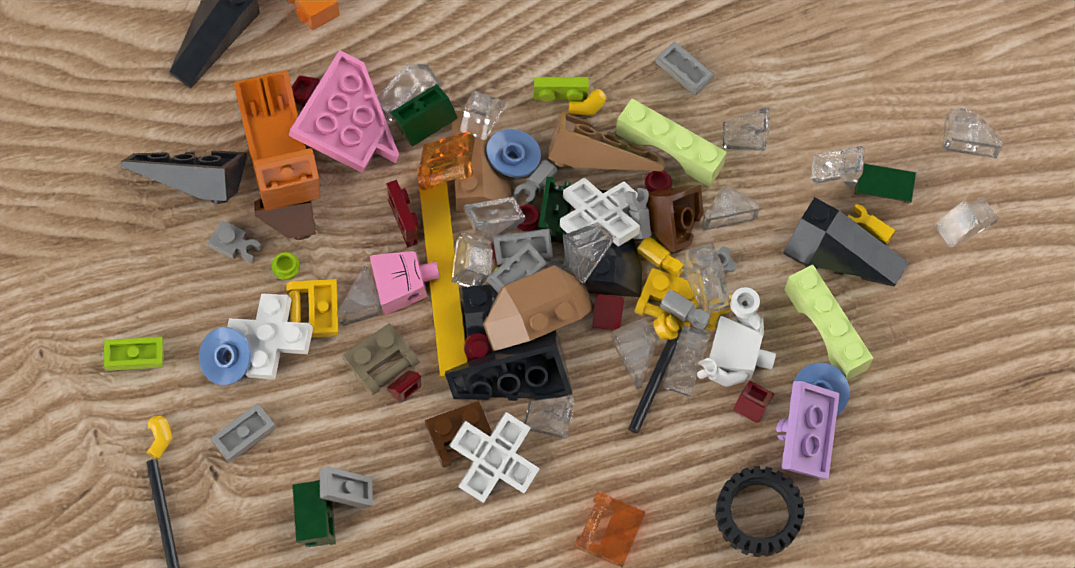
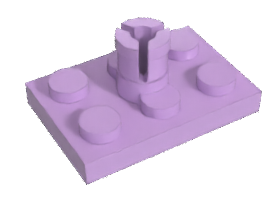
[776,381,840,479]

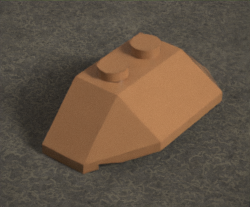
[483,266,594,351]

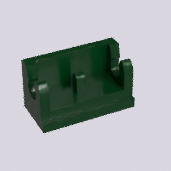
[390,84,458,147]
[854,163,916,204]
[538,177,571,244]
[292,480,336,547]

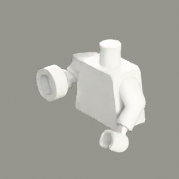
[697,287,776,387]

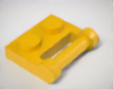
[634,268,705,332]
[286,279,339,338]

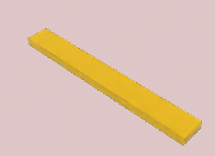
[417,167,467,380]

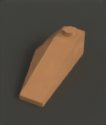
[451,110,512,212]
[548,111,664,171]

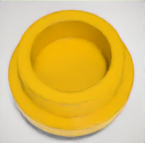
[653,312,679,340]

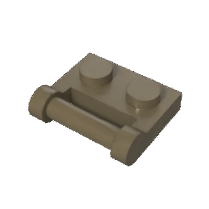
[343,323,420,396]

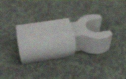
[514,159,558,205]
[625,188,651,239]
[660,289,710,331]

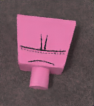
[370,251,440,315]

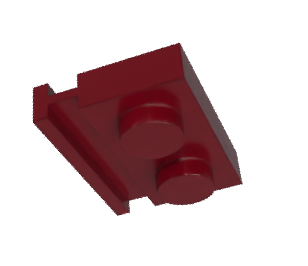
[386,180,420,248]

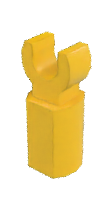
[847,204,896,245]
[637,237,684,277]

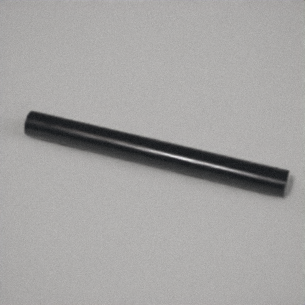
[628,330,682,434]
[146,459,180,568]

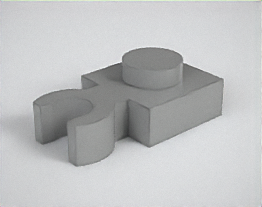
[208,220,262,263]

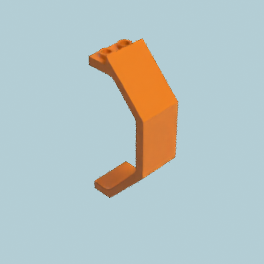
[233,70,321,211]

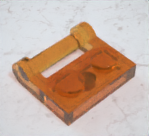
[417,131,475,191]
[574,492,645,568]

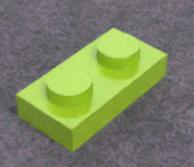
[533,77,589,102]
[104,337,164,371]

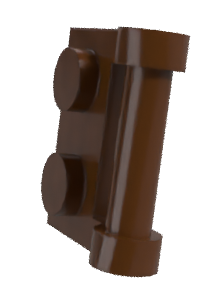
[425,401,492,468]

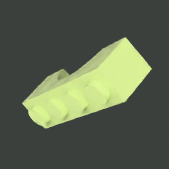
[616,99,727,187]
[784,265,873,381]

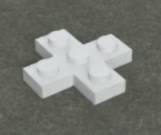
[560,178,640,246]
[227,294,313,379]
[449,412,540,503]

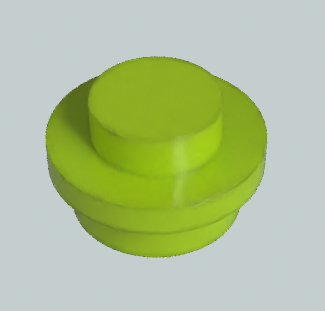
[271,252,300,280]

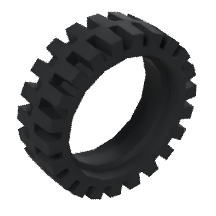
[715,466,805,557]

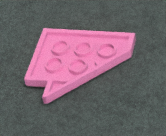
[289,50,399,173]

